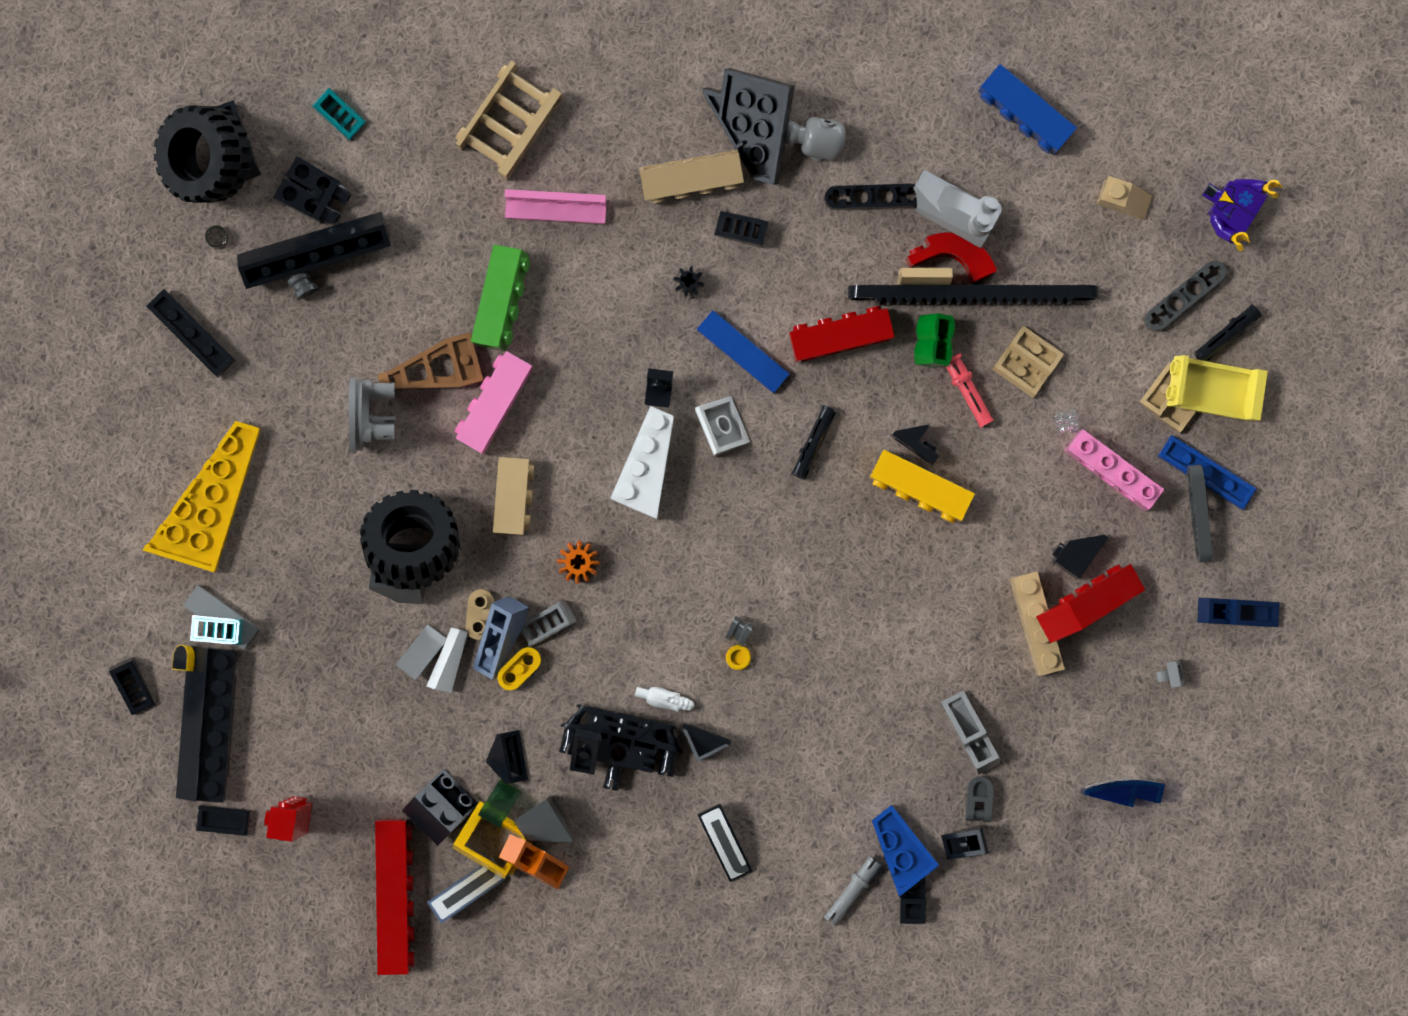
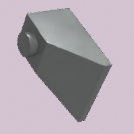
[369,543,426,604]

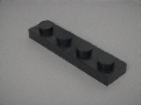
[146,289,236,378]

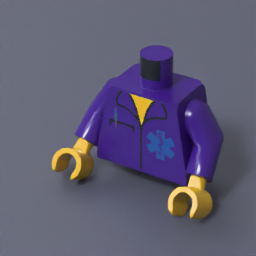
[1201,179,1283,251]

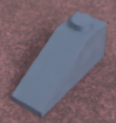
[473,596,529,680]

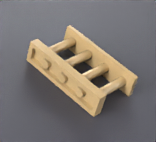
[455,60,563,181]

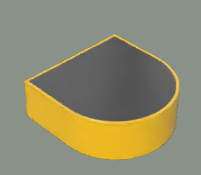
[172,645,195,671]

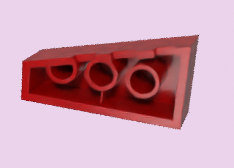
[1036,564,1145,643]

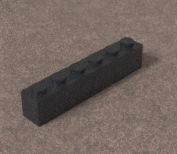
[237,211,391,289]

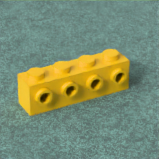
[869,450,975,524]

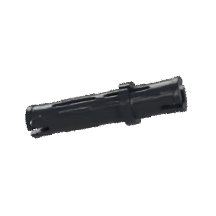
[1194,304,1262,361]
[791,405,837,480]

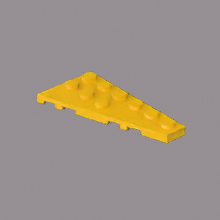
[142,421,261,573]

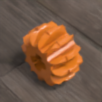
[557,541,600,584]

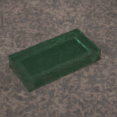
[478,779,522,828]

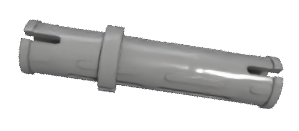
[824,856,882,926]

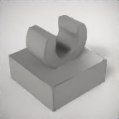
[1156,659,1185,688]

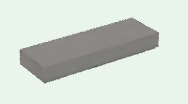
[183,585,260,650]

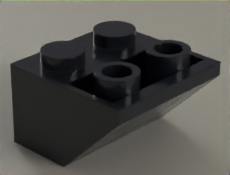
[402,769,478,846]

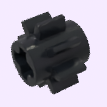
[673,266,704,298]

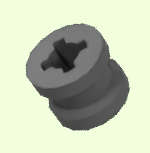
[287,271,319,300]
[725,616,754,647]

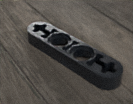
[824,183,917,210]

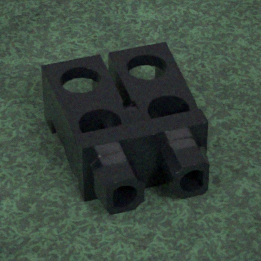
[273,156,352,226]

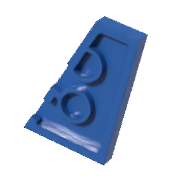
[872,805,939,897]

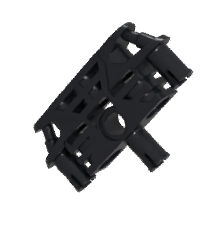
[559,704,683,791]

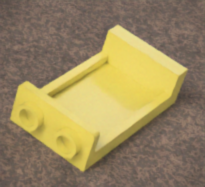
[1166,355,1268,422]

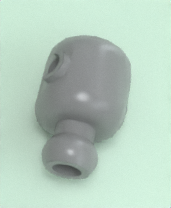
[785,117,845,162]

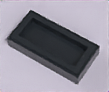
[196,805,250,836]

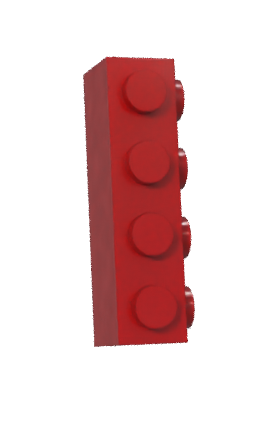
[788,306,895,363]
[264,796,313,842]

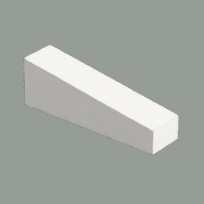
[427,627,468,693]

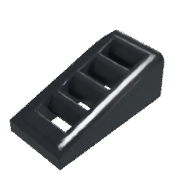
[714,211,769,248]
[109,657,155,715]

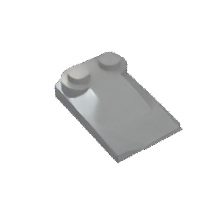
[914,169,1002,248]

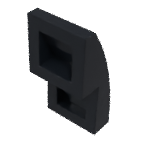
[899,876,926,924]

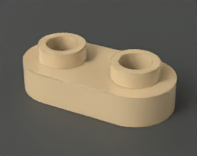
[466,589,494,640]

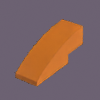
[499,834,569,890]

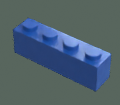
[978,64,1077,155]

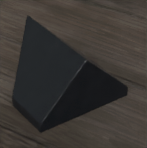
[682,723,732,762]

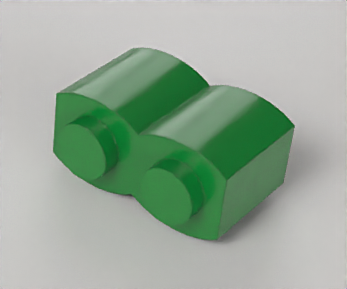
[914,313,955,367]

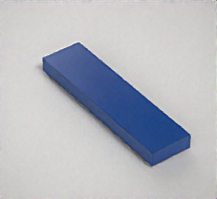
[697,310,790,394]
[1157,435,1257,510]

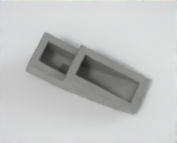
[941,691,1000,775]

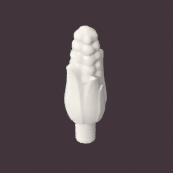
[635,687,694,712]

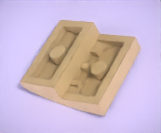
[897,268,953,285]
[992,326,1064,398]
[1139,362,1196,434]

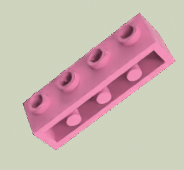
[455,351,534,455]

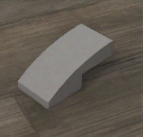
[396,625,446,680]

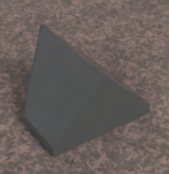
[513,796,574,843]

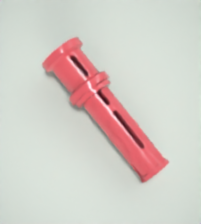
[942,353,994,428]

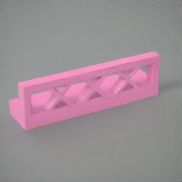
[505,189,607,225]

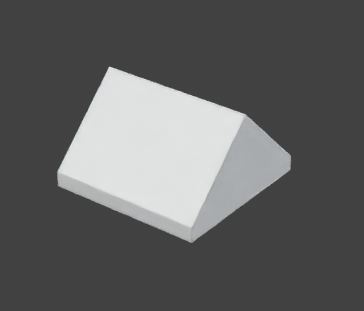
[695,396,750,457]

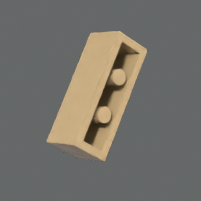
[493,457,535,536]

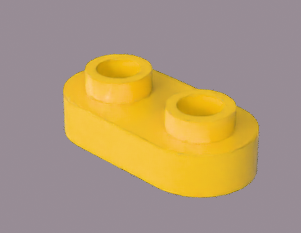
[497,647,541,690]

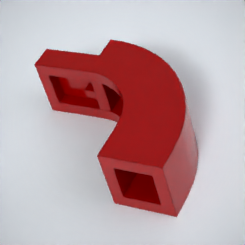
[906,232,997,284]

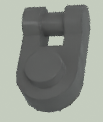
[965,776,994,822]

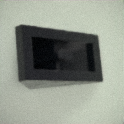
[941,825,989,860]

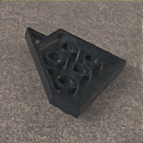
[702,68,795,185]

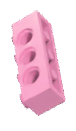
[1064,429,1164,511]

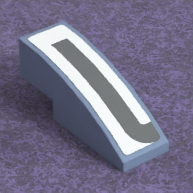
[427,857,507,923]

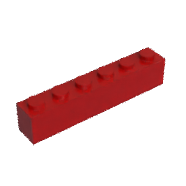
[375,819,415,975]

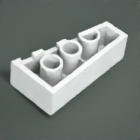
[610,406,674,520]

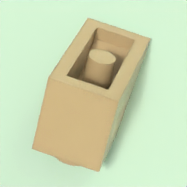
[1097,176,1152,220]

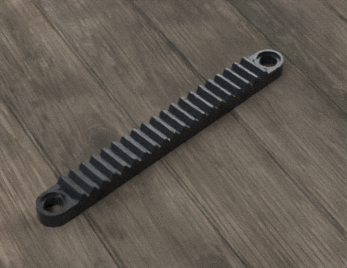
[848,285,1099,306]

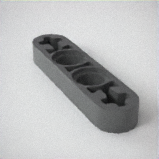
[1144,261,1226,332]
[1187,464,1213,563]

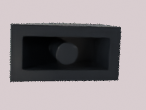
[1052,535,1109,579]

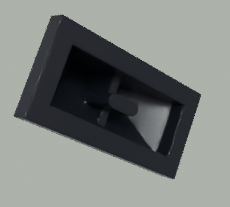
[486,730,528,784]

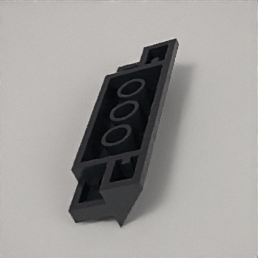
[176,647,237,803]

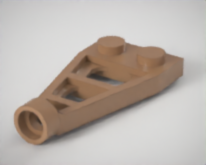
[377,332,484,390]

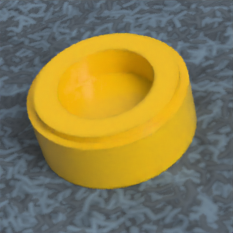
[726,645,751,670]

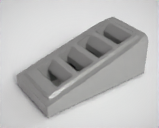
[521,600,577,647]

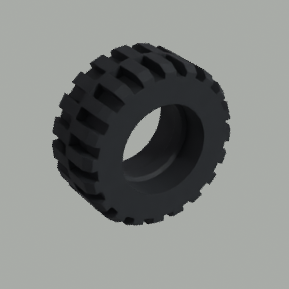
[153,105,252,203]
[360,490,460,590]

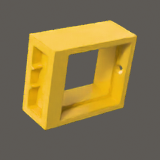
[452,801,533,879]

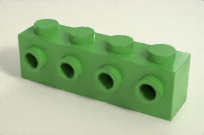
[470,245,530,352]

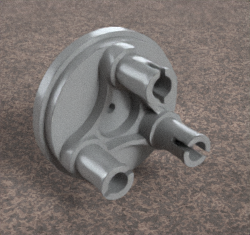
[349,377,395,453]

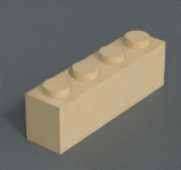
[639,150,744,203]
[1010,571,1065,676]

